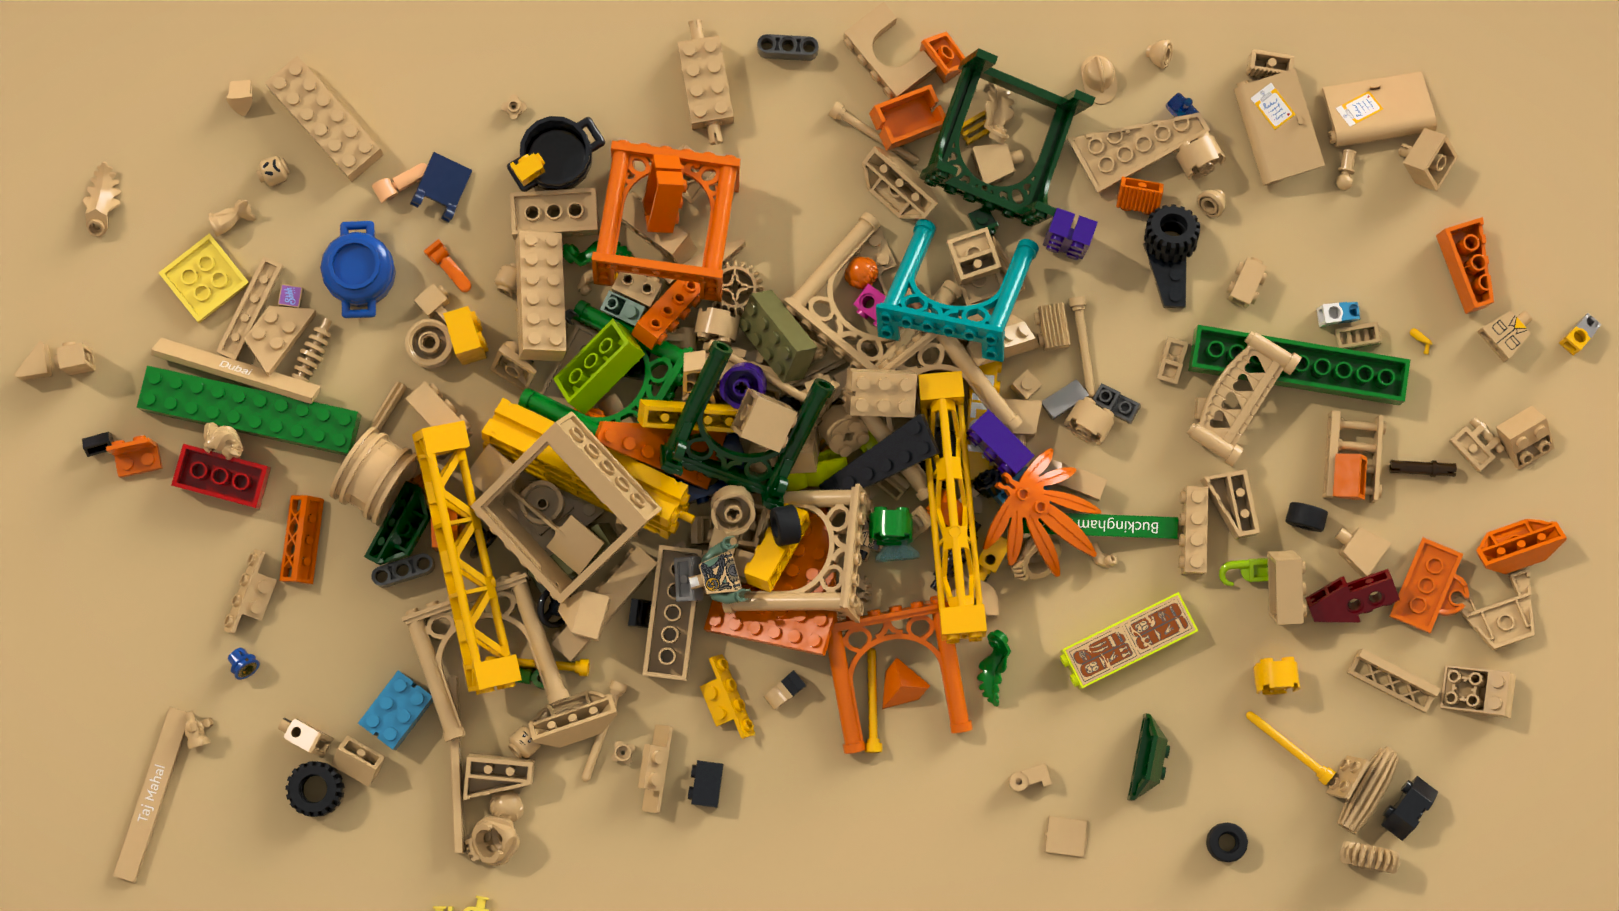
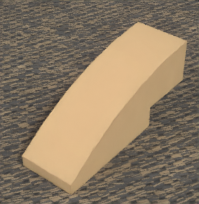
[1039,460,1108,502]

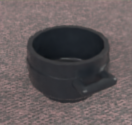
[507,116,605,192]

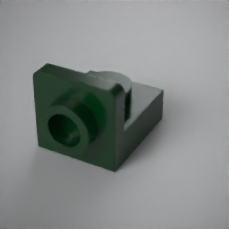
[967,207,999,236]

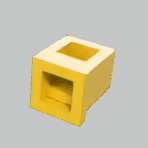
[510,153,545,186]

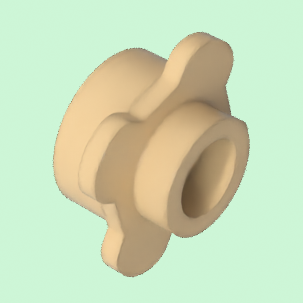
[501,94,527,120]
[611,741,635,765]

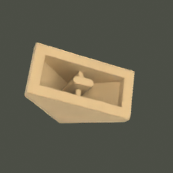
[13,341,53,381]

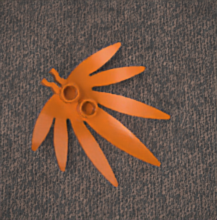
[983,448,1101,577]

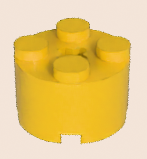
[1253,657,1300,695]

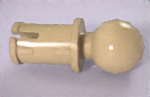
[1336,149,1357,190]

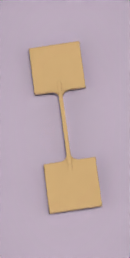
[849,228,938,368]
[469,443,605,575]

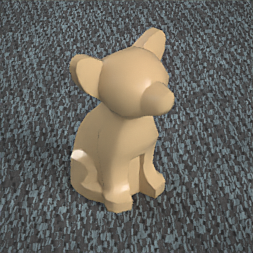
[208,199,256,236]

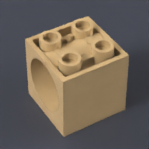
[730,388,798,453]

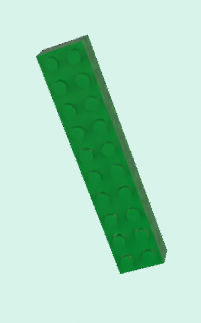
[1188,325,1411,405]
[137,366,362,456]

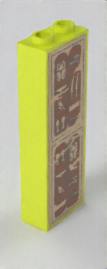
[1059,592,1198,689]

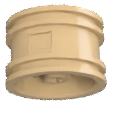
[330,426,420,526]

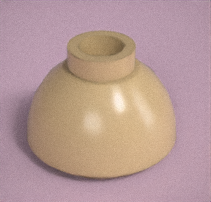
[1146,39,1173,69]
[1197,189,1226,217]

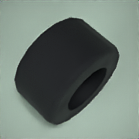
[1285,502,1328,532]
[770,505,801,546]
[1206,822,1248,862]

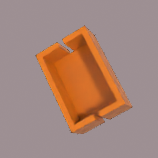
[869,84,946,151]
[642,154,687,233]

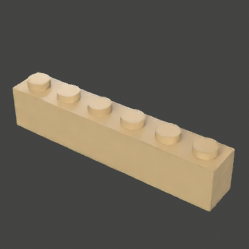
[551,546,657,662]

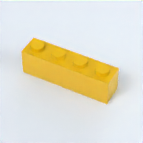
[744,503,811,592]

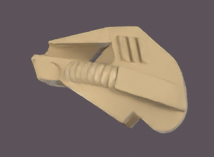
[1011,534,1062,581]
[465,816,520,866]

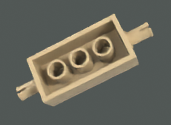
[677,19,734,145]

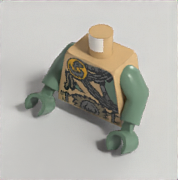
[688,535,751,604]

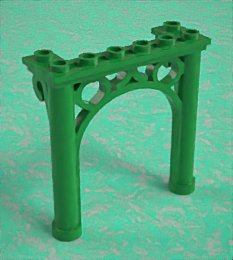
[518,300,694,464]

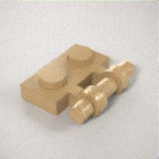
[1449,416,1505,472]

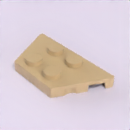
[244,306,316,377]

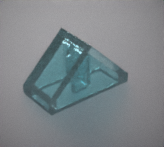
[875,541,920,563]

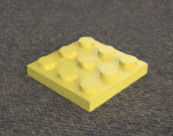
[159,233,250,323]

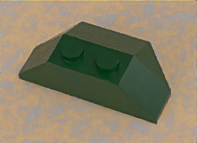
[364,481,431,565]
[1127,713,1170,801]

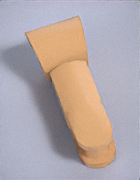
[372,163,427,204]

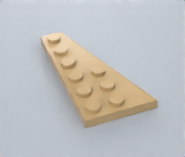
[1067,112,1210,194]

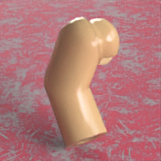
[577,269,593,296]
[1092,542,1117,568]

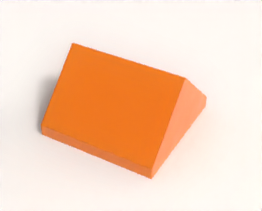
[920,31,966,83]

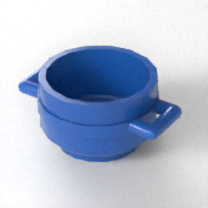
[320,221,396,318]

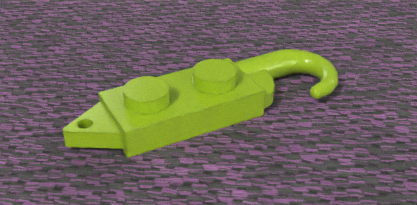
[1219,558,1268,586]

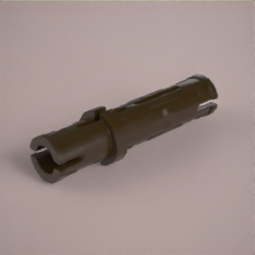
[1389,460,1457,478]

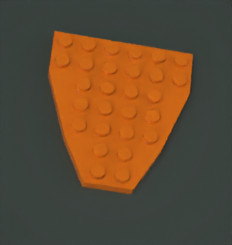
[704,508,837,656]

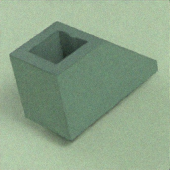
[600,290,649,327]

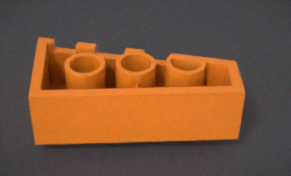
[1436,217,1494,314]

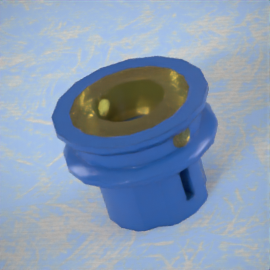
[228,648,260,680]

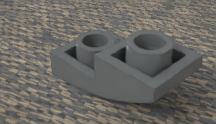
[1093,383,1141,424]

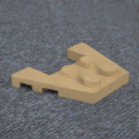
[1451,569,1535,651]

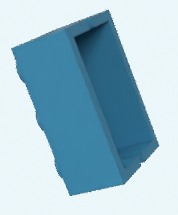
[358,670,433,750]

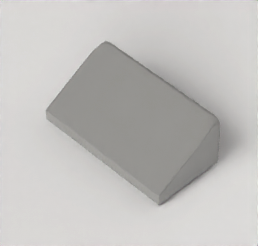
[1042,379,1089,420]
[674,557,703,602]

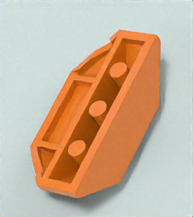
[1476,519,1567,574]

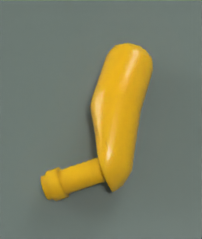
[1410,328,1432,355]

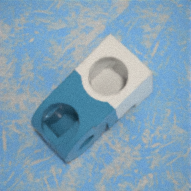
[1316,302,1361,327]

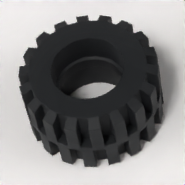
[1144,204,1200,263]
[285,761,345,817]

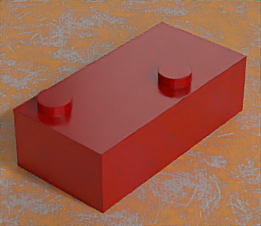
[171,444,271,509]

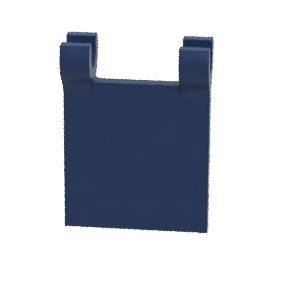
[410,152,472,223]

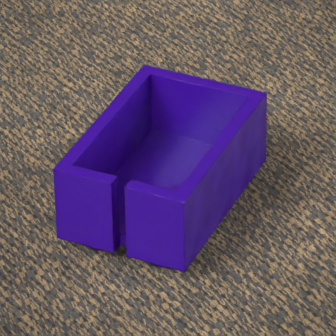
[1043,208,1098,260]
[966,409,1035,478]

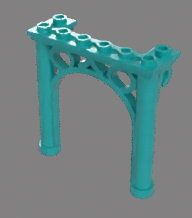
[876,219,1039,362]

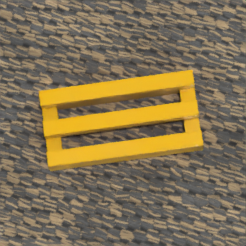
[960,110,990,145]

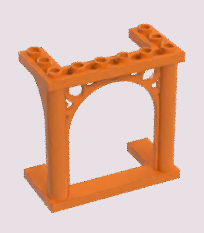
[592,140,741,302]

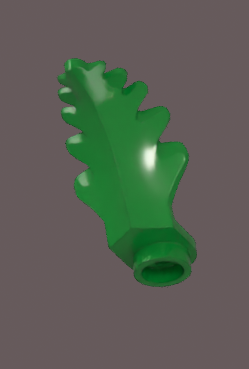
[562,241,634,267]
[977,630,1011,707]

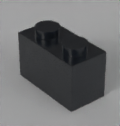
[688,760,724,808]

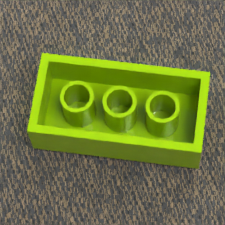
[553,319,645,415]

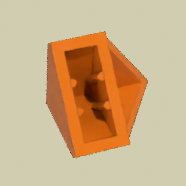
[882,658,930,709]

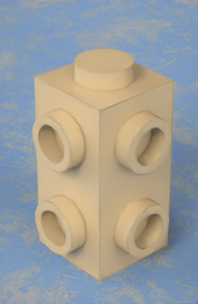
[1226,257,1268,308]

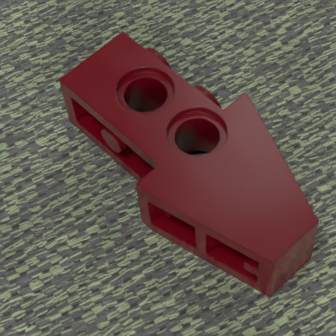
[1305,569,1400,623]

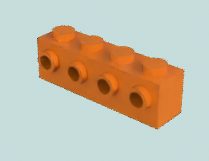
[631,280,702,350]

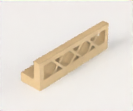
[1347,649,1441,713]

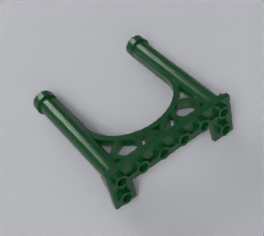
[660,341,835,510]

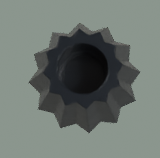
[973,469,1002,498]

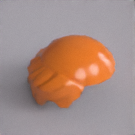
[844,257,878,289]

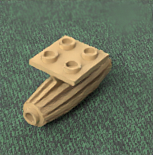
[1326,746,1399,834]

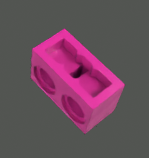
[853,284,886,327]

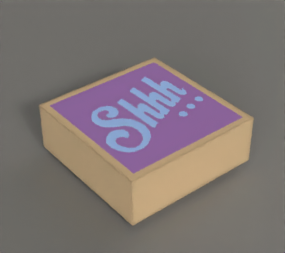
[278,284,304,308]

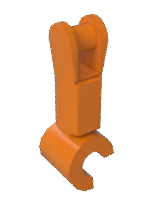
[424,239,471,292]

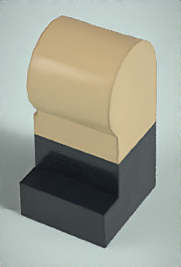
[764,670,806,710]

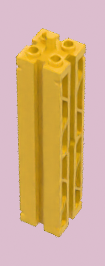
[481,398,696,540]

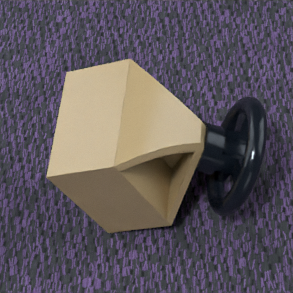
[537,589,611,642]

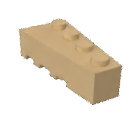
[621,191,698,264]
[682,350,722,404]

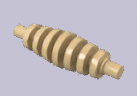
[291,318,332,382]

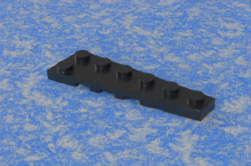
[819,414,940,490]

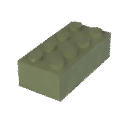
[739,290,818,383]

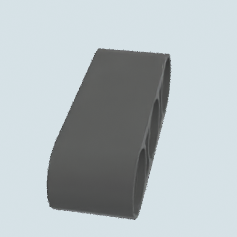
[757,34,819,61]
[371,553,435,588]

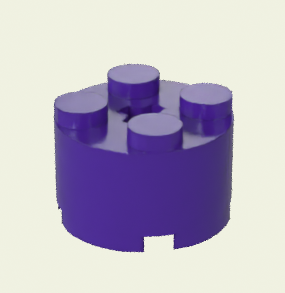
[720,362,767,409]

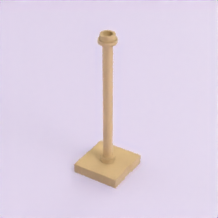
[706,339,840,435]

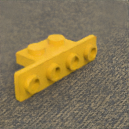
[700,654,755,739]

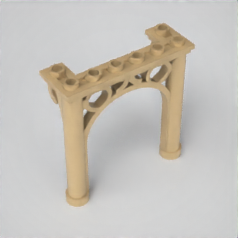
[783,212,962,369]
[838,331,1023,501]
[722,484,874,623]
[401,571,570,742]

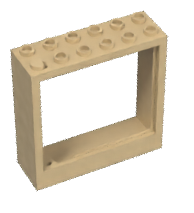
[470,411,662,604]

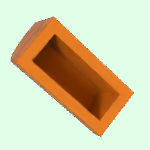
[1333,454,1367,500]

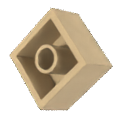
[1398,128,1458,191]

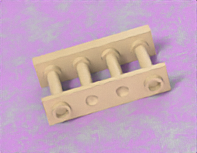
[1323,411,1386,503]

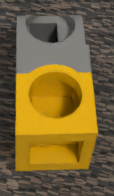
[1559,313,1601,355]

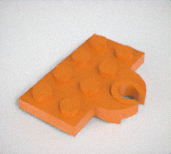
[1389,537,1469,634]

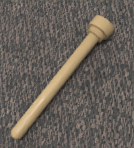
[828,101,919,165]
[1069,296,1096,399]
[582,680,628,782]

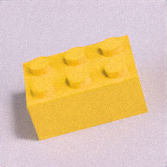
[443,306,489,366]

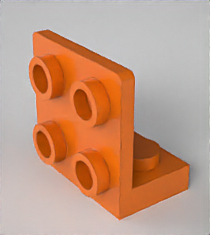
[106,435,163,478]

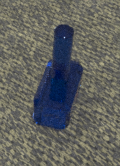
[1166,93,1199,117]

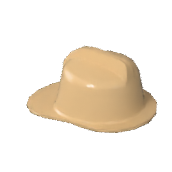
[1081,55,1117,104]

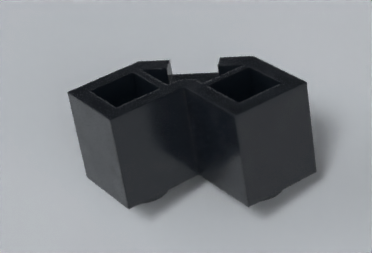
[1381,776,1438,841]

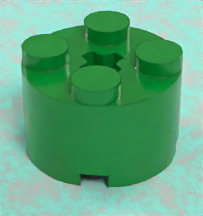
[869,506,913,546]

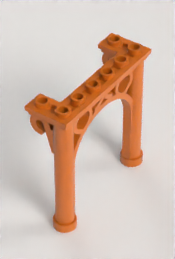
[827,595,973,754]

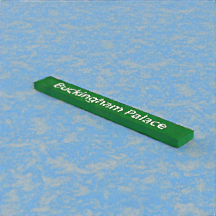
[1010,513,1178,539]

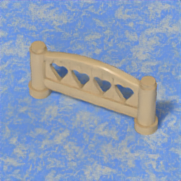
[1187,331,1302,467]

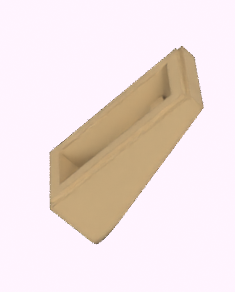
[1335,322,1382,349]
[904,505,931,545]

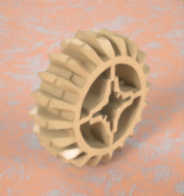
[711,260,764,317]
[1340,841,1400,874]

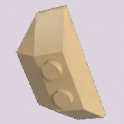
[862,146,939,219]
[967,314,1039,366]
[528,690,617,748]

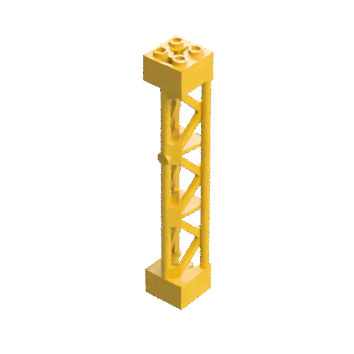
[918,371,987,644]
[412,421,522,695]

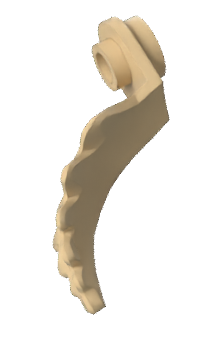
[984,82,1014,143]
[82,161,121,236]

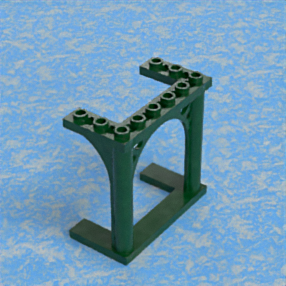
[919,48,1096,227]

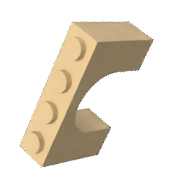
[843,2,937,99]

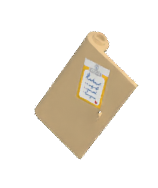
[1234,69,1325,186]
[1322,71,1437,147]

